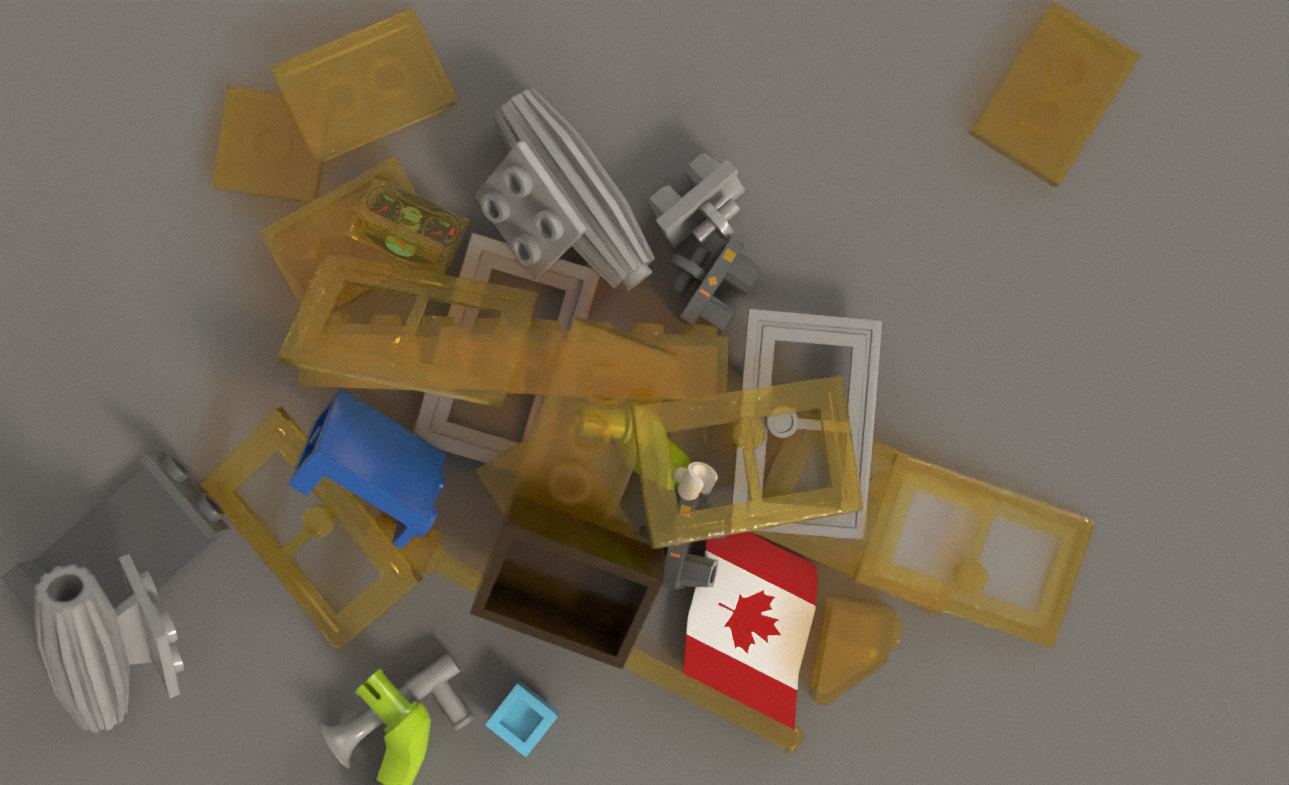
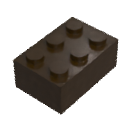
[470,494,665,669]

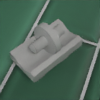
[648,153,745,251]

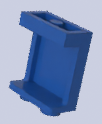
[288,388,447,550]

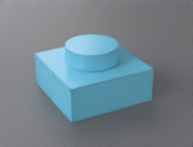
[485,680,560,757]

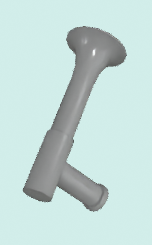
[319,652,475,768]

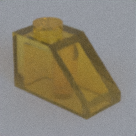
[808,593,902,705]

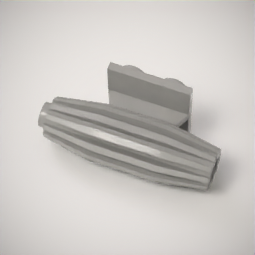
[474,88,655,291]
[34,554,184,733]

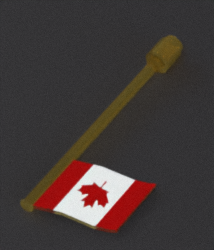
[364,511,818,755]

